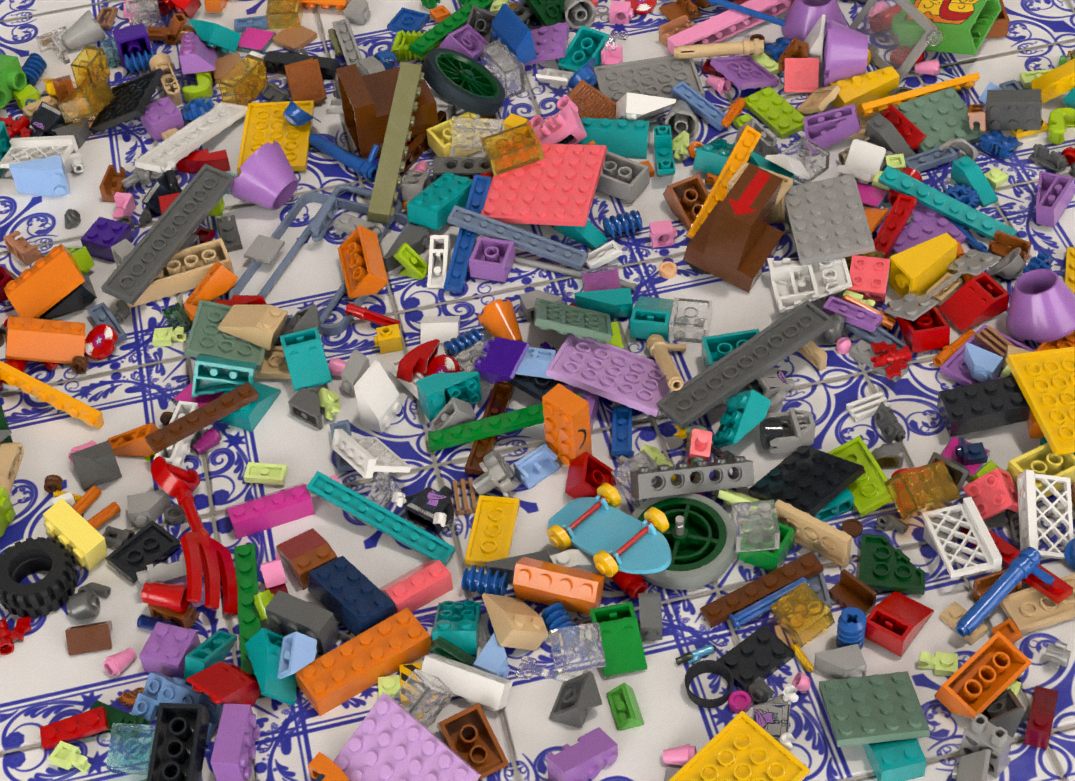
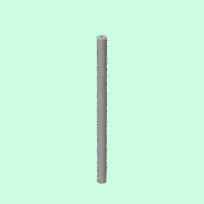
[514,255,637,291]

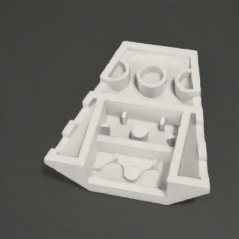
[767,258,852,313]

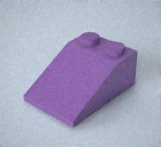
[438,24,492,61]

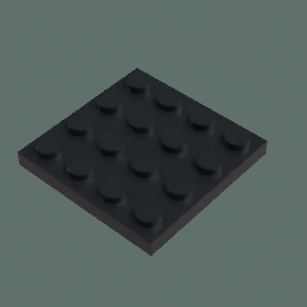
[89,68,164,134]
[748,445,865,516]

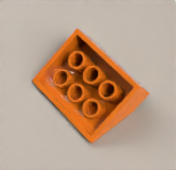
[4,243,85,319]

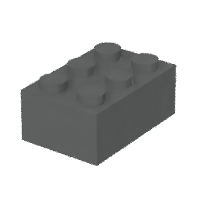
[986,89,1042,131]
[265,590,339,656]

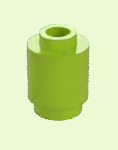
[254,589,274,623]

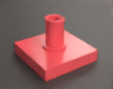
[784,58,819,93]

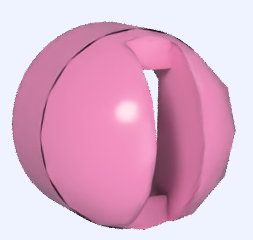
[836,337,852,354]
[792,672,811,692]

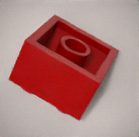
[565,451,616,499]

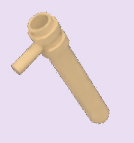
[673,38,764,59]
[646,334,686,391]

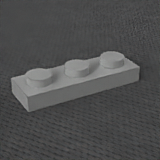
[849,339,908,383]

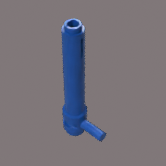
[308,134,380,180]
[955,547,1055,637]

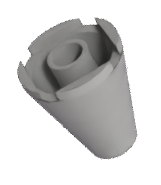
[564,0,597,29]
[60,10,107,50]
[664,100,699,140]

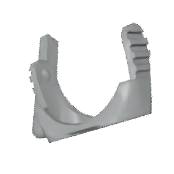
[939,137,979,161]

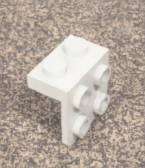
[837,139,886,185]

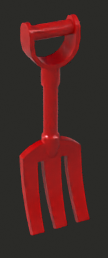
[150,456,238,616]

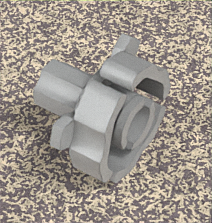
[472,450,519,498]

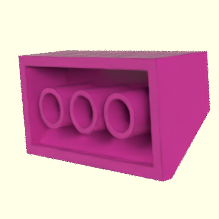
[226,483,315,539]

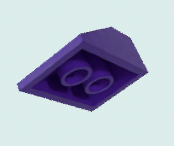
[472,337,530,384]

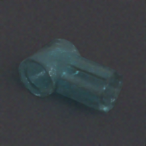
[100,37,121,69]

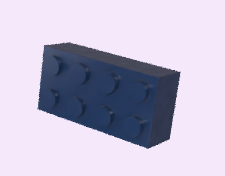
[308,556,396,636]

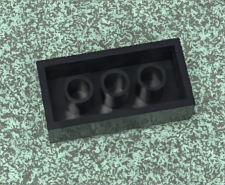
[937,376,1030,437]
[147,703,211,781]

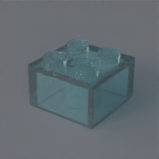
[106,723,156,775]

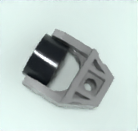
[760,408,816,454]

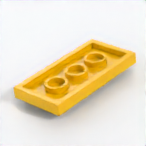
[464,495,520,567]

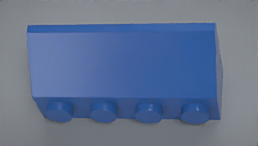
[491,3,537,66]

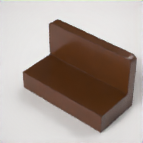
[829,569,877,616]
[65,621,113,655]

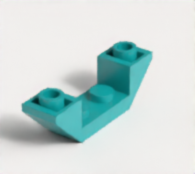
[653,125,675,176]

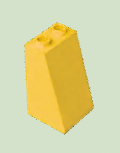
[888,232,958,298]

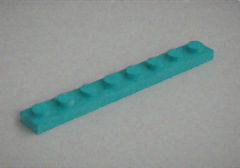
[878,165,1017,240]
[306,471,456,566]

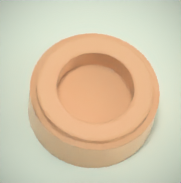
[659,261,677,279]

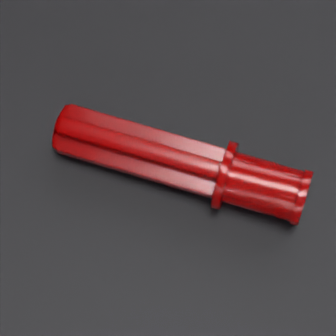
[345,303,401,327]

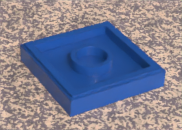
[387,7,430,34]

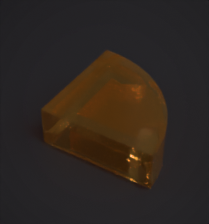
[118,687,144,708]

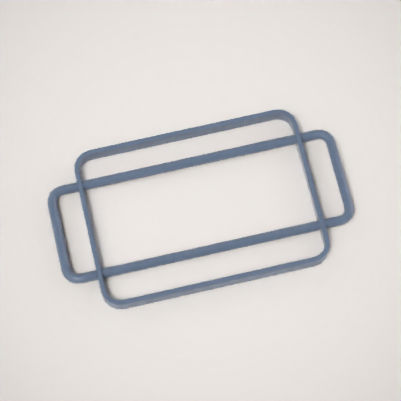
[229,184,411,341]

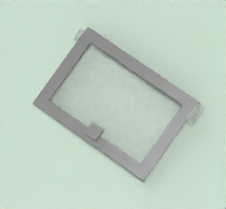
[849,0,943,84]

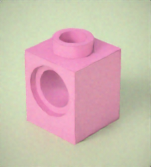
[609,1,634,25]
[649,220,677,248]

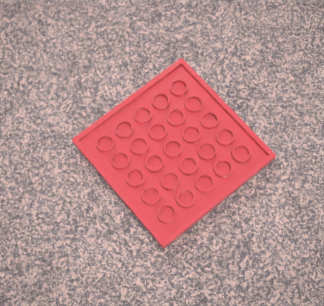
[481,142,607,227]

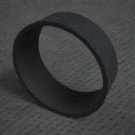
[684,660,734,708]

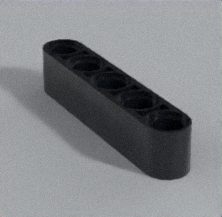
[260,51,340,80]

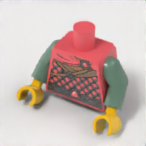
[671,425,713,483]

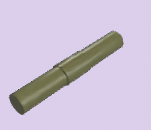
[328,28,343,58]

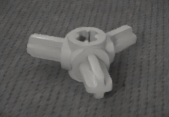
[122,154,166,188]

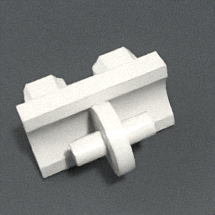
[64,152,85,175]

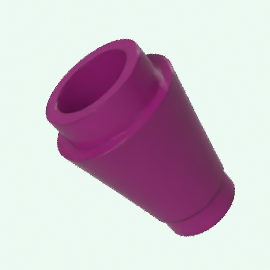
[192,427,222,455]

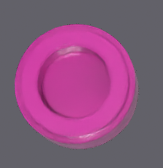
[729,690,751,714]

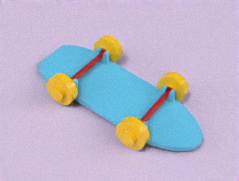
[547,483,672,578]

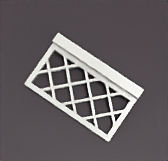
[0,135,79,169]
[331,429,411,478]
[1017,470,1074,560]
[922,497,1002,579]

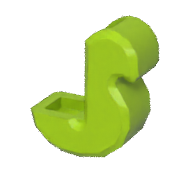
[182,71,214,102]
[1047,108,1075,144]

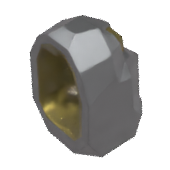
[871,442,904,469]

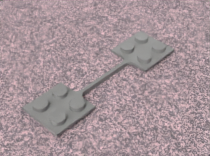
[884,249,1001,321]

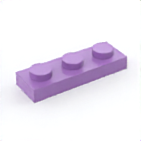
[822,296,883,333]

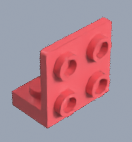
[847,255,890,303]
[963,468,1019,521]

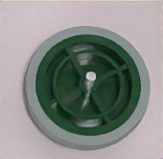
[631,493,736,590]

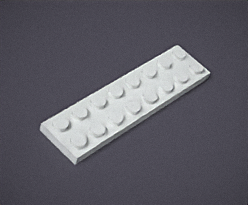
[134,101,248,173]

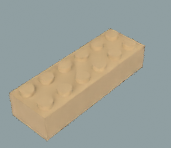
[127,238,234,308]

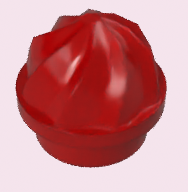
[1061,146,1075,165]

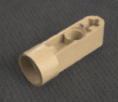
[149,53,183,106]
[0,443,24,497]

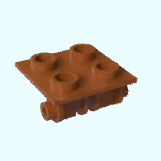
[659,0,702,21]

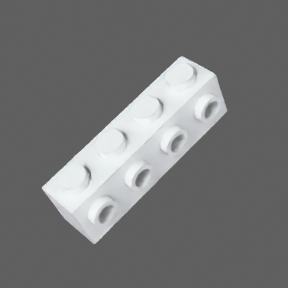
[153,401,199,469]
[418,653,513,711]

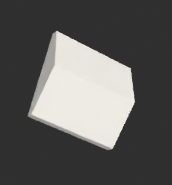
[536,68,575,86]
[765,154,810,180]
[420,316,460,346]

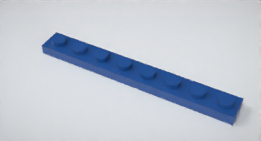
[443,175,492,294]

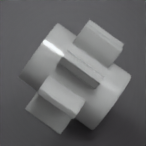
[1044,641,1071,670]

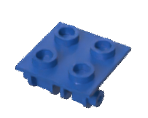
[764,37,793,63]
[978,130,1023,159]

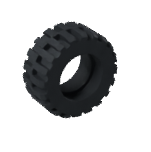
[0,537,78,618]

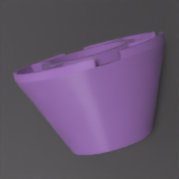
[781,0,847,41]
[822,19,868,87]
[230,141,299,210]
[1006,269,1075,343]

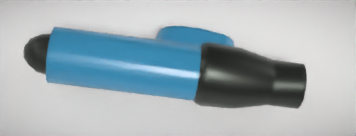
[675,644,716,665]

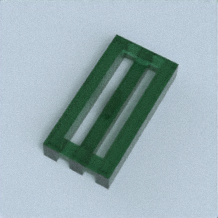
[161,302,193,332]
[429,636,476,666]

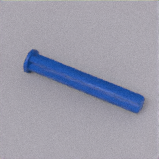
[729,577,810,630]

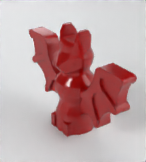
[0,116,32,139]
[870,341,912,380]
[0,616,32,655]

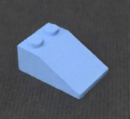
[9,155,70,197]

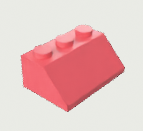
[379,560,453,614]

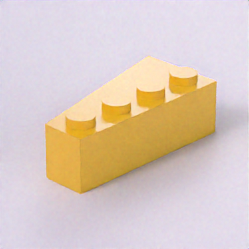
[830,66,900,109]

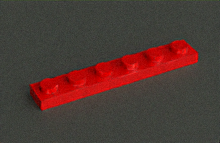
[961,528,1073,605]

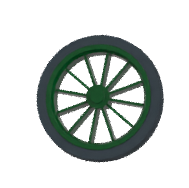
[422,48,506,115]

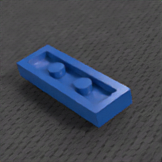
[611,406,633,456]

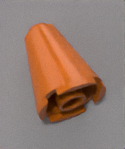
[478,299,523,342]

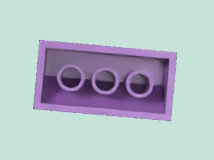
[179,32,218,75]

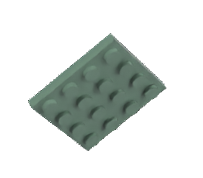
[894,87,986,153]
[534,298,612,343]
[184,300,266,371]
[819,671,930,747]

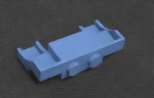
[131,672,224,745]

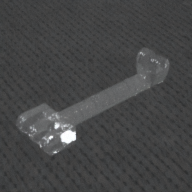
[605,32,628,51]
[515,656,589,682]

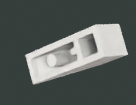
[427,235,452,289]
[550,549,600,574]

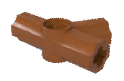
[148,13,196,45]

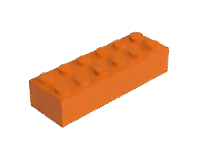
[295,607,433,716]

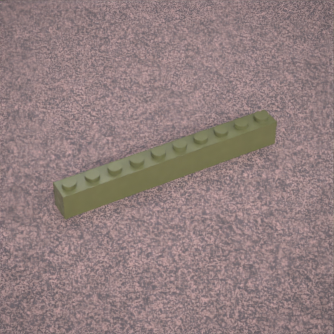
[368,62,425,224]

